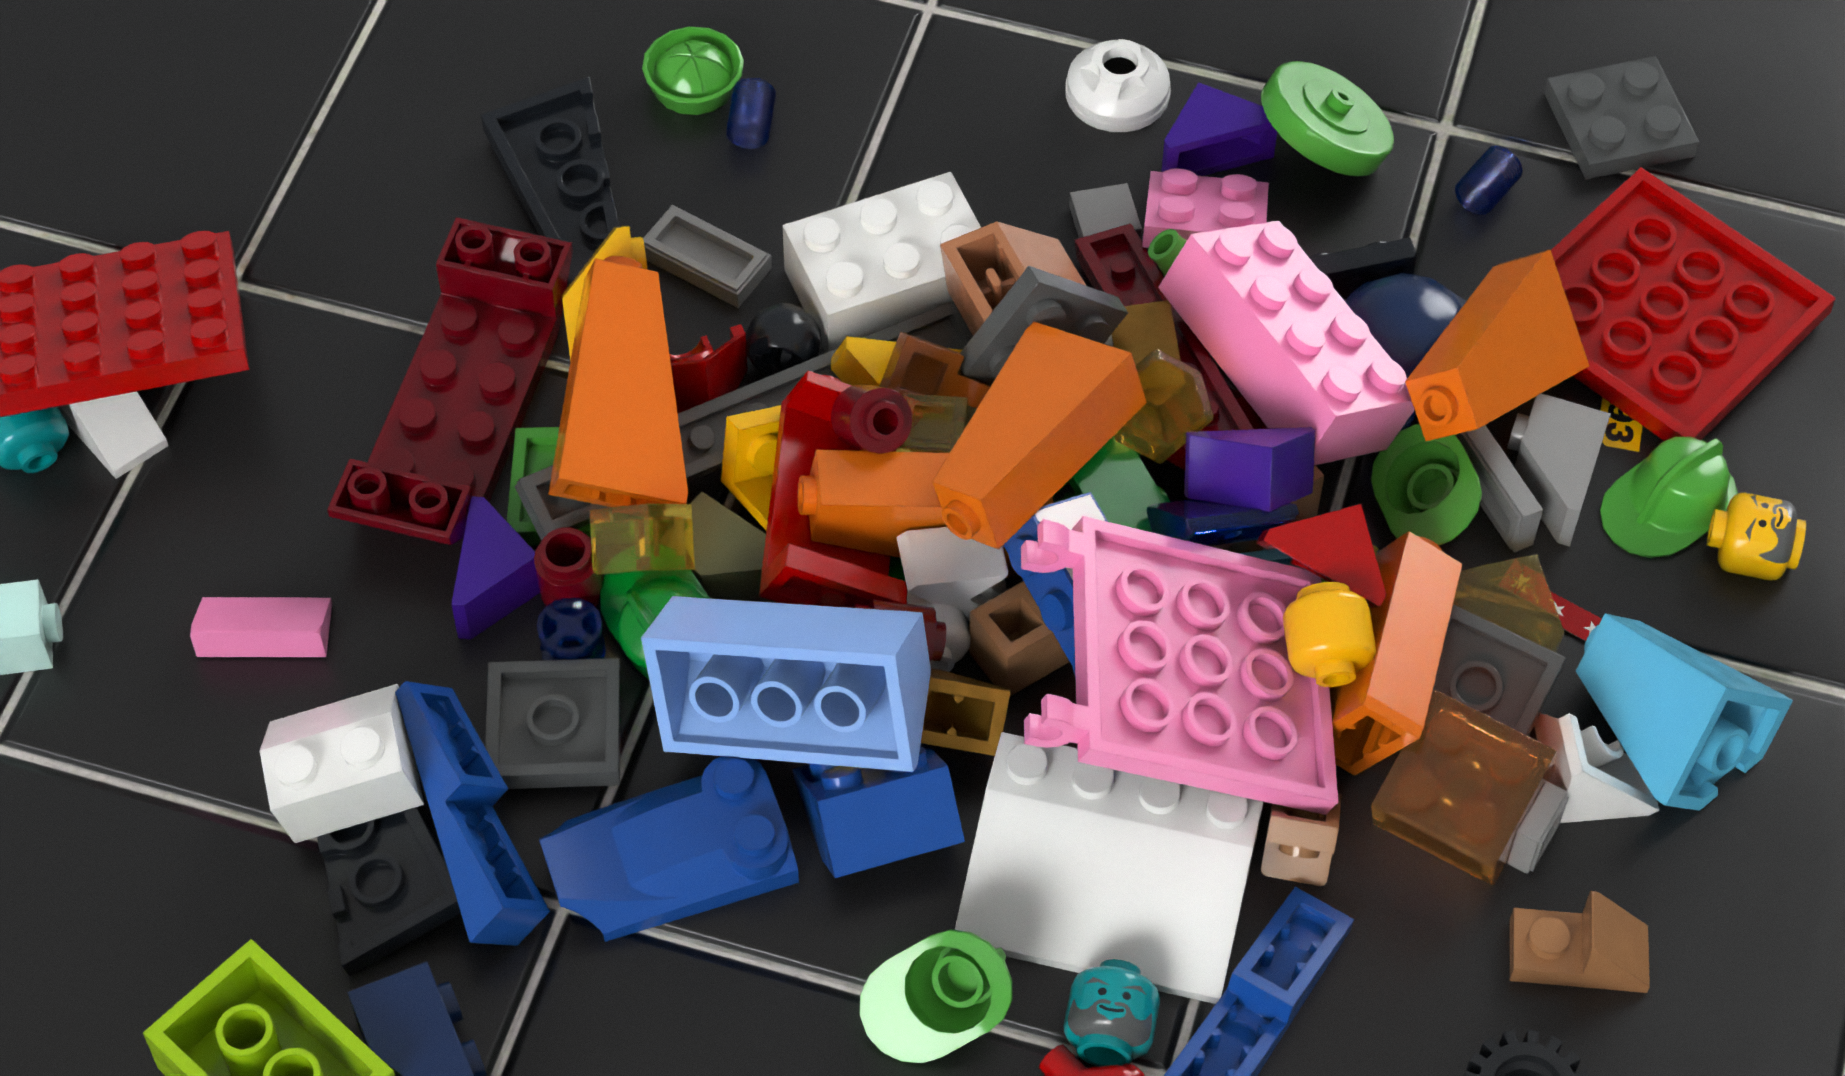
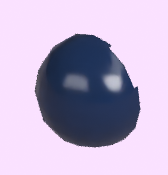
[1345,273,1466,378]

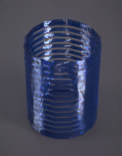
[726,77,776,149]
[1455,146,1523,215]

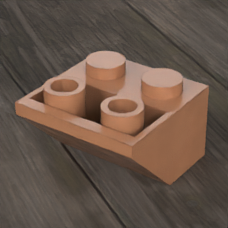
[940,222,1086,336]

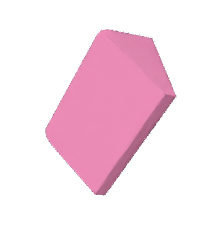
[190,597,332,657]

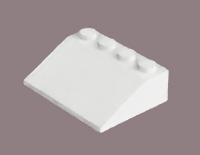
[955,732,1264,1004]

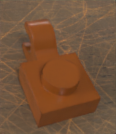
[879,331,991,416]

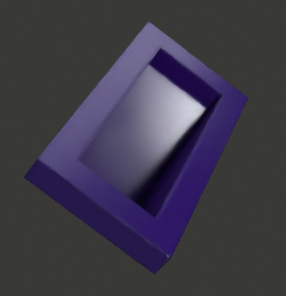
[1161,82,1277,176]
[1184,427,1315,512]
[451,496,540,640]

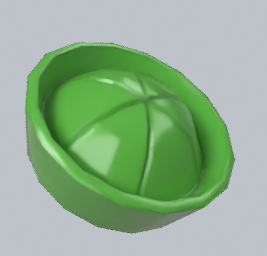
[642,26,744,115]

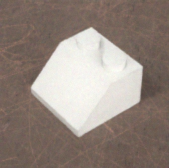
[260,684,424,843]

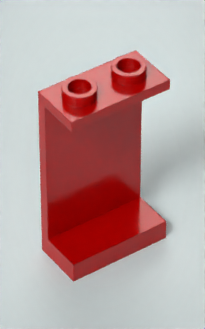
[759,370,924,608]

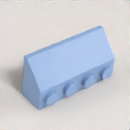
[641,596,931,772]

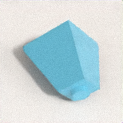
[1576,613,1793,811]

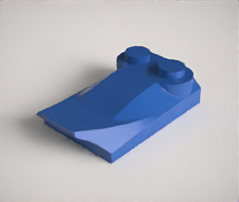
[539,756,799,942]

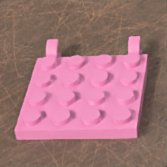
[1021,516,1338,815]

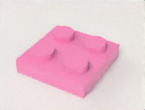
[1142,168,1269,248]

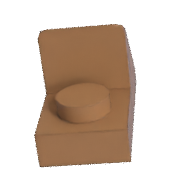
[1261,793,1342,886]
[1510,891,1650,993]

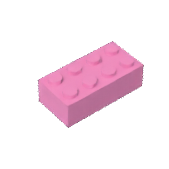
[1158,221,1415,466]

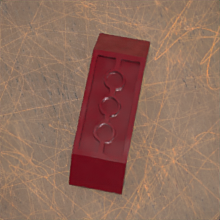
[327,217,573,545]

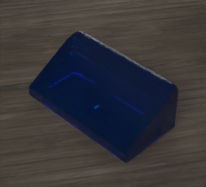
[1146,499,1299,546]

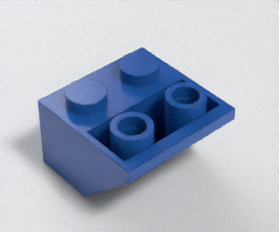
[792,743,965,878]

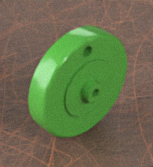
[1261,61,1394,176]

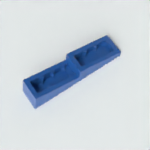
[395,681,550,946]
[1164,887,1355,1076]

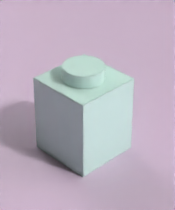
[0,579,63,675]

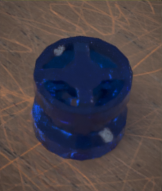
[537,598,606,660]

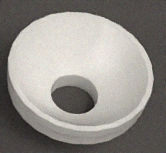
[1065,39,1171,132]

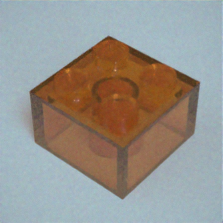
[1371,689,1557,885]

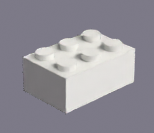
[782,172,981,353]

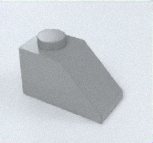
[1507,393,1611,547]

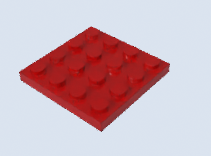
[1551,167,1836,441]
[0,231,249,417]

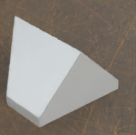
[1534,713,1660,823]

